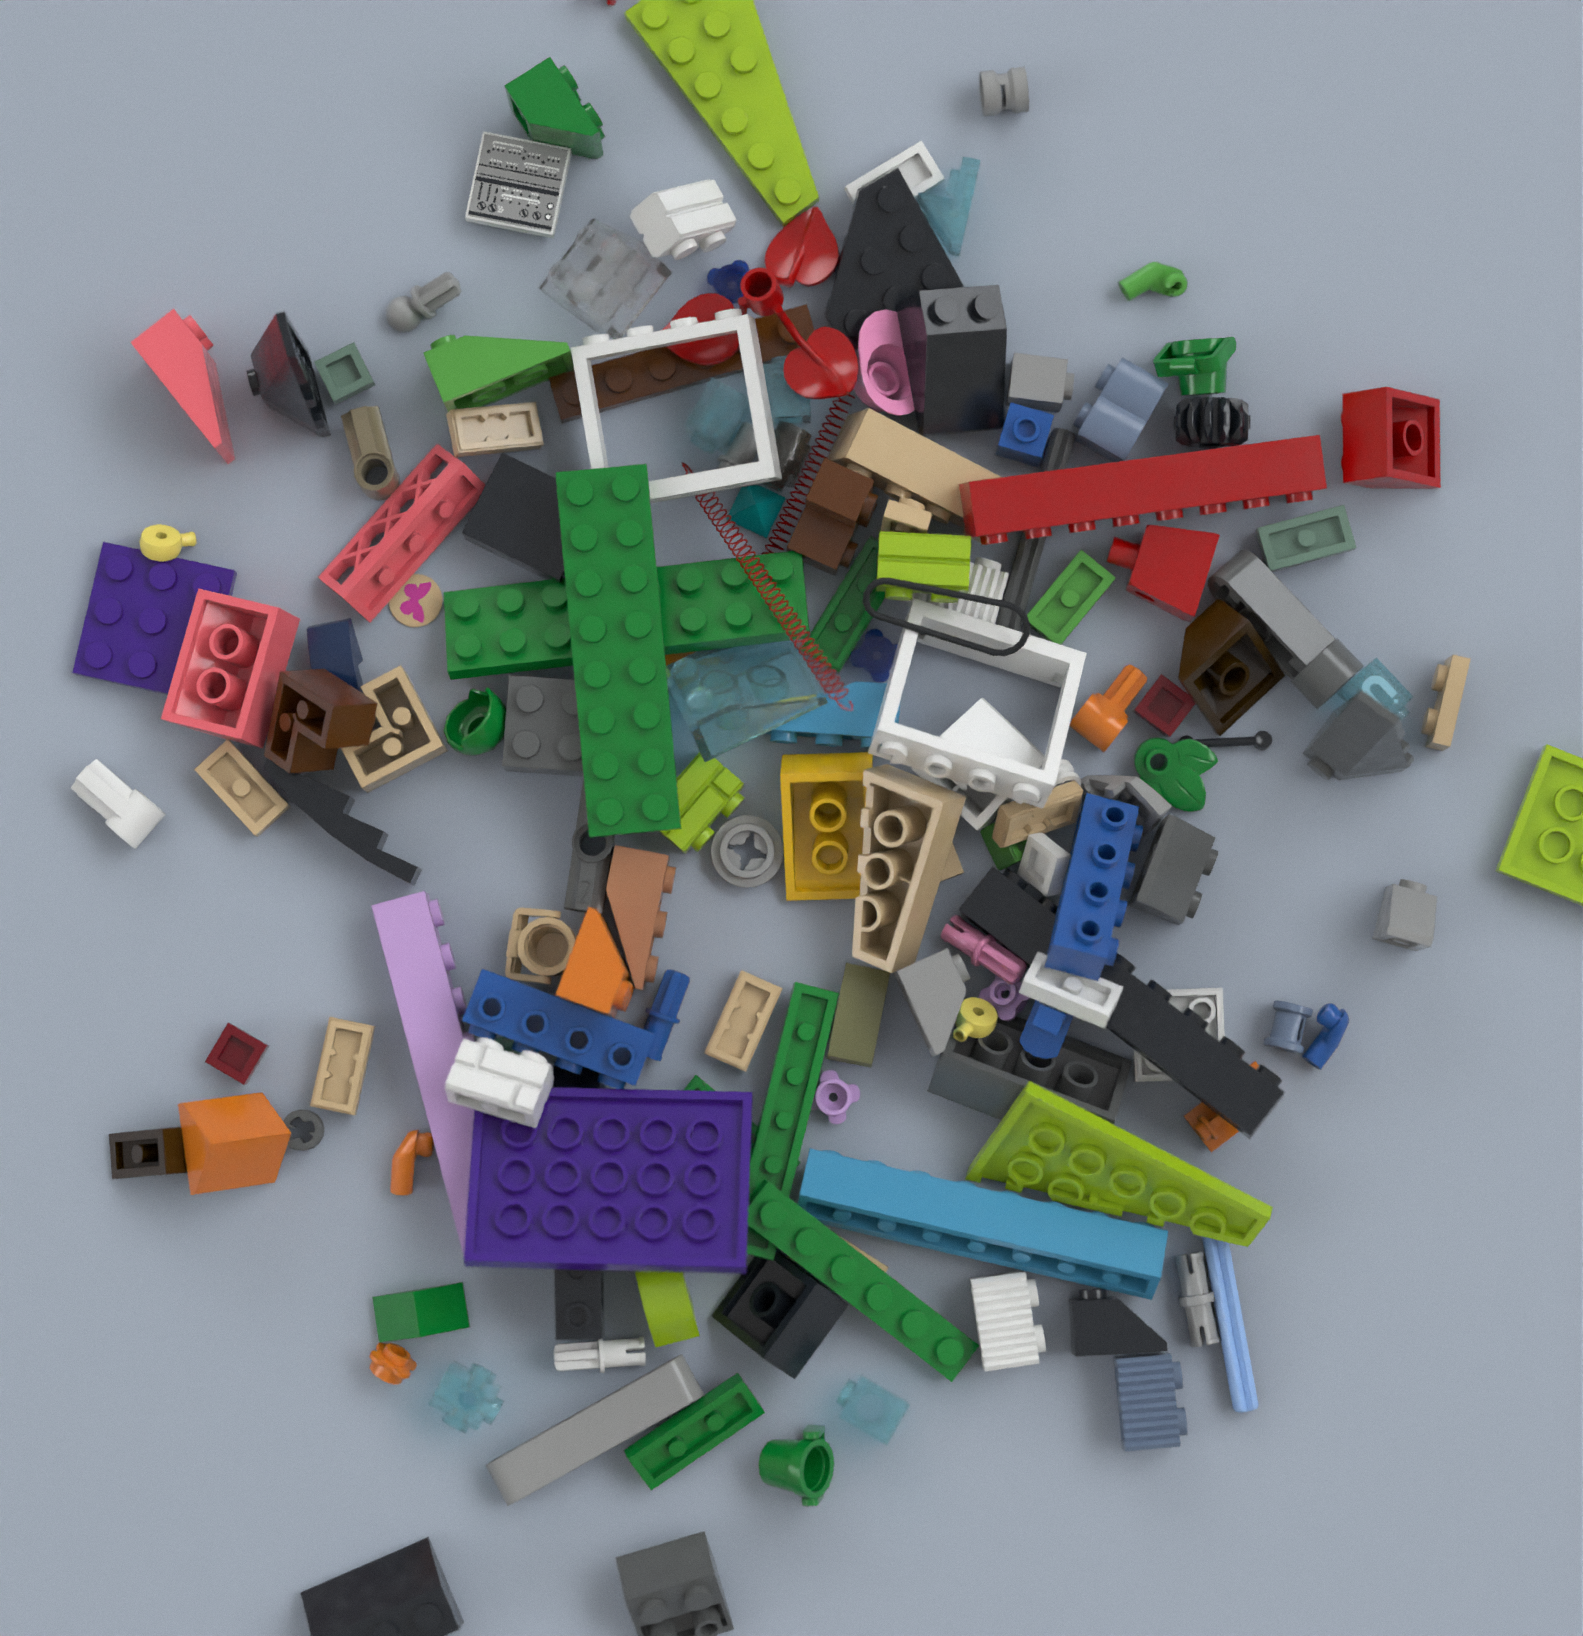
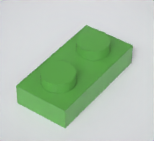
[1027,550,1116,645]

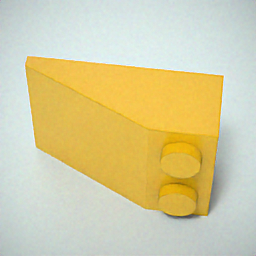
[780,752,873,901]

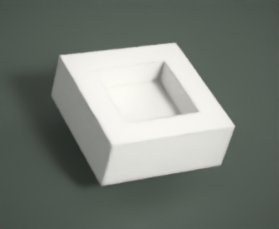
[1017,832,1071,897]

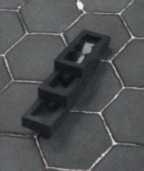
[264,759,422,886]

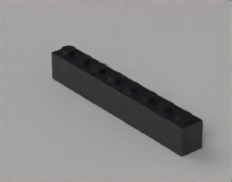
[959,866,1285,1139]

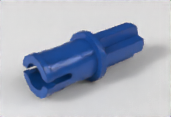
[643,969,690,1061]

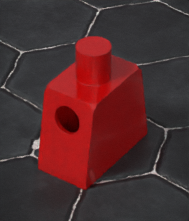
[1106,525,1220,622]

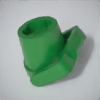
[1153,337,1236,396]
[758,1425,834,1506]

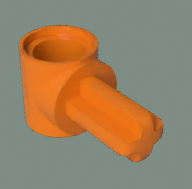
[1069,664,1147,753]

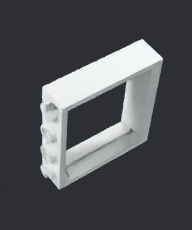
[571,309,782,503]
[868,598,1087,809]

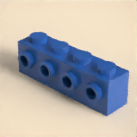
[1044,793,1143,981]
[462,969,655,1089]

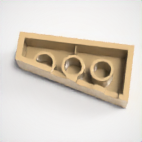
[827,408,1001,543]

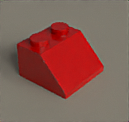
[1341,386,1441,489]

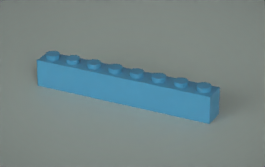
[797,1149,1168,1300]

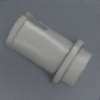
[717,422,757,469]

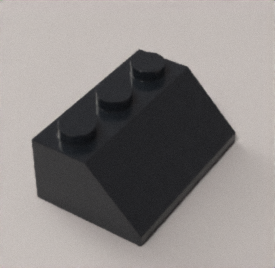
[301,1537,464,1636]

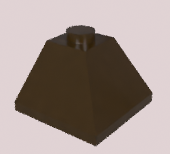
[1178,598,1285,736]

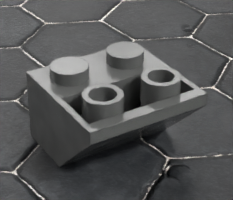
[616,1531,734,1636]

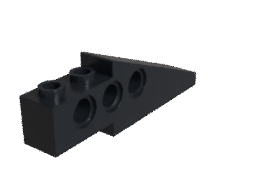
[553,1062,605,1340]

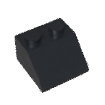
[712,1250,849,1379]

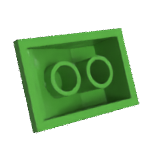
[423,335,574,412]

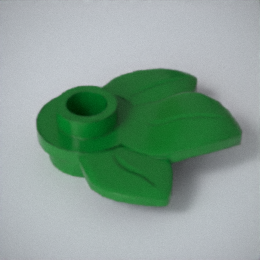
[1134,737,1218,812]

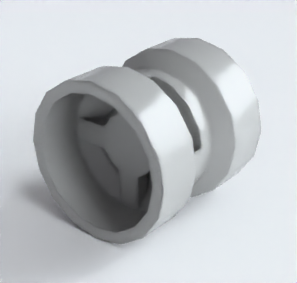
[979,67,1029,116]

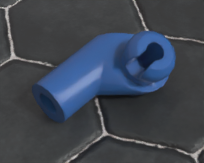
[1302,1003,1349,1070]

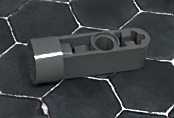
[1208,550,1364,710]

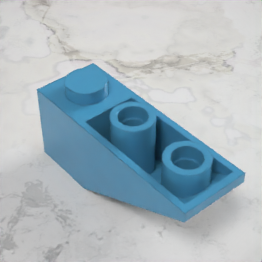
[762,681,900,749]

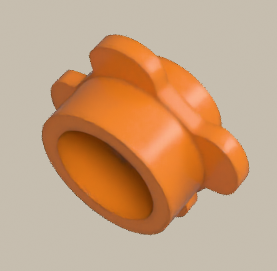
[369,1342,417,1385]

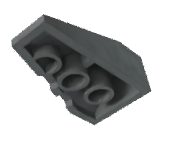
[1302,690,1414,780]

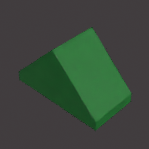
[372,1282,470,1342]

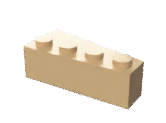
[852,764,966,973]

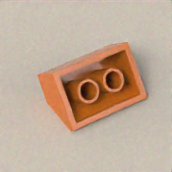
[556,907,635,1018]

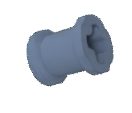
[1263,1000,1313,1055]

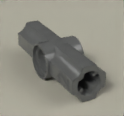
[564,777,615,915]

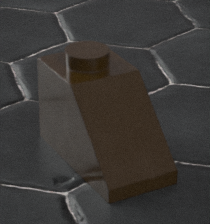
[109,1127,187,1179]

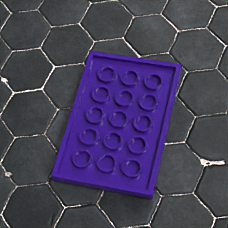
[463,1087,753,1274]

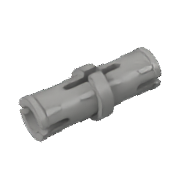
[1174,1251,1220,1347]

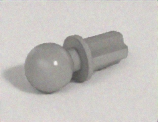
[386,272,461,332]

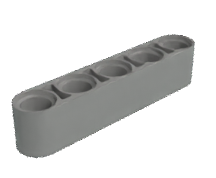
[486,1354,704,1506]

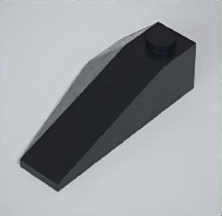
[246,311,331,438]

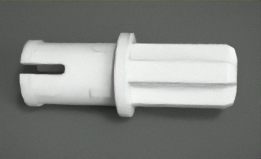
[554,1336,646,1373]

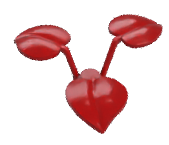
[661,206,859,400]

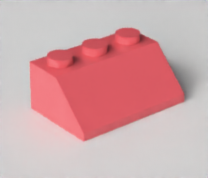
[161,588,300,749]

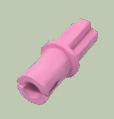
[941,915,1027,985]

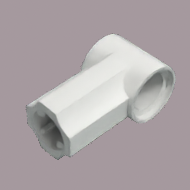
[71,759,166,849]

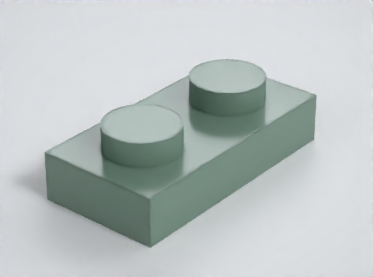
[1255,505,1357,572]

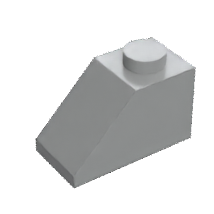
[1372,879,1437,951]

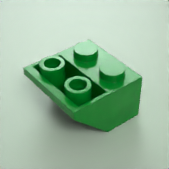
[504,57,605,159]

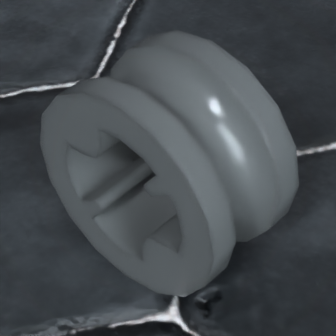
[283,1110,325,1151]

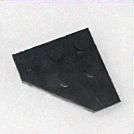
[824,168,964,350]

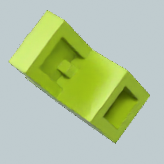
[635,1271,700,1348]

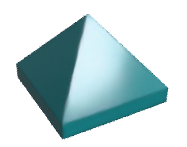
[726,484,786,539]

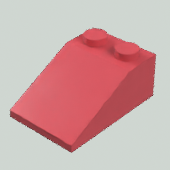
[130,309,235,464]

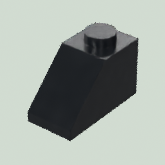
[1068,1288,1168,1357]

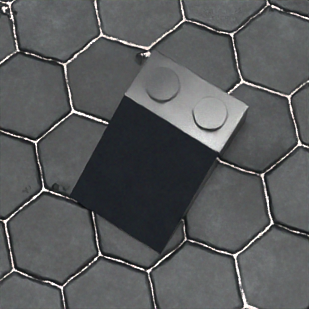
[896,285,1007,436]

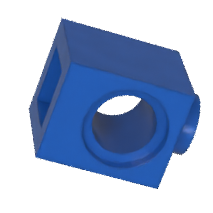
[995,402,1054,467]

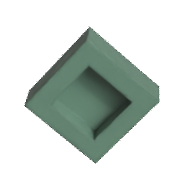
[314,342,375,405]

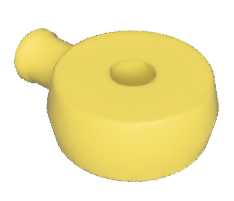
[139,524,197,561]
[953,997,998,1042]

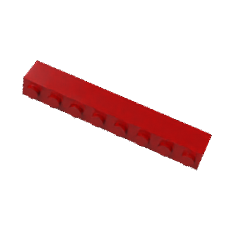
[959,435,1327,545]

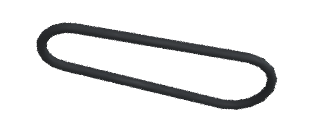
[862,578,1030,656]

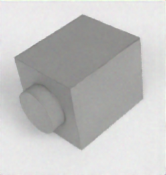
[1006,353,1074,412]

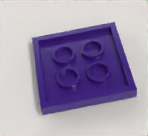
[72,542,237,695]

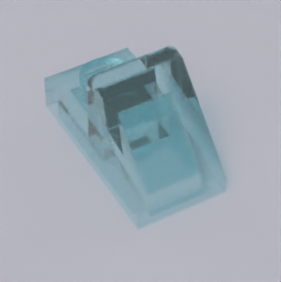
[917,156,981,257]

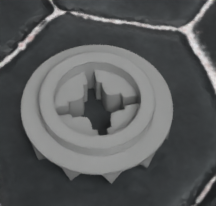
[711,815,784,888]

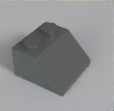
[1128,814,1219,925]

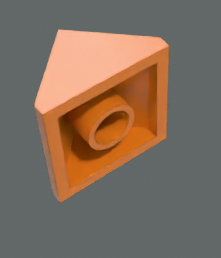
[178,1092,291,1195]

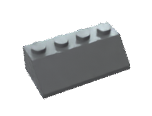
[927,996,1132,1124]

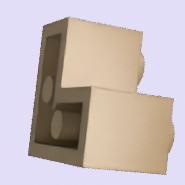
[341,665,448,793]

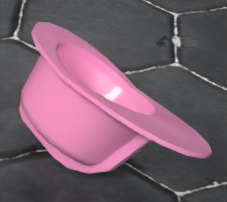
[854,309,915,416]

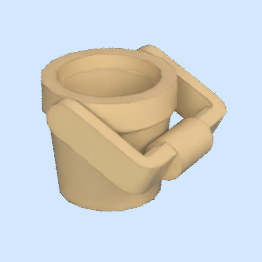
[505,908,577,985]

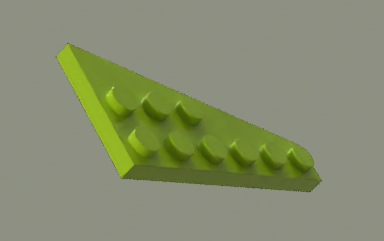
[624,0,819,227]
[965,1081,1273,1247]

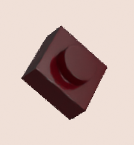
[1133,674,1195,739]
[205,1022,269,1085]

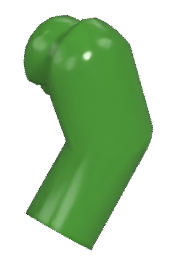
[1118,262,1188,301]

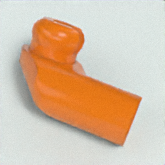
[390,1129,434,1195]

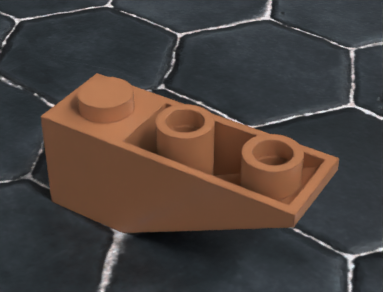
[606,845,676,991]

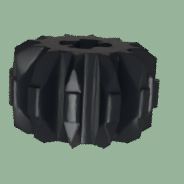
[1173,397,1251,448]

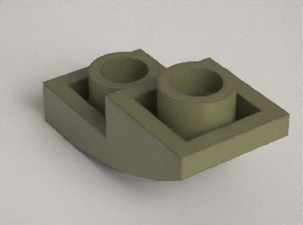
[827,963,890,1068]

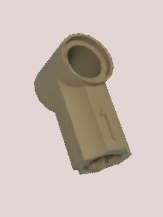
[341,405,400,500]

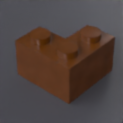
[787,458,879,576]
[264,669,378,773]

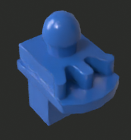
[1019,1000,1074,1059]

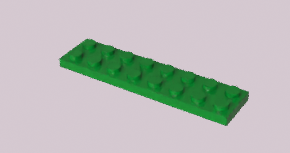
[555,464,682,838]
[444,551,810,680]

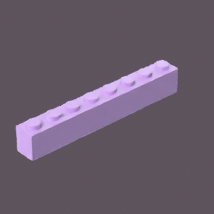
[371,891,476,1255]

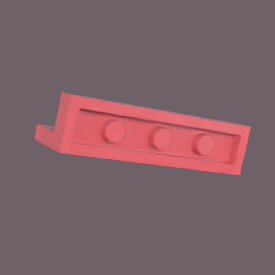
[318,444,485,622]

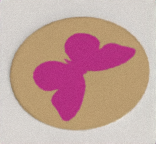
[389,574,442,627]

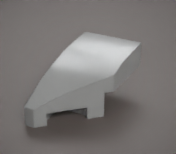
[1081,775,1172,837]

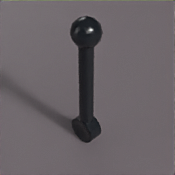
[1178,731,1272,751]

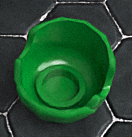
[443,687,506,756]

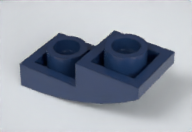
[307,618,365,695]

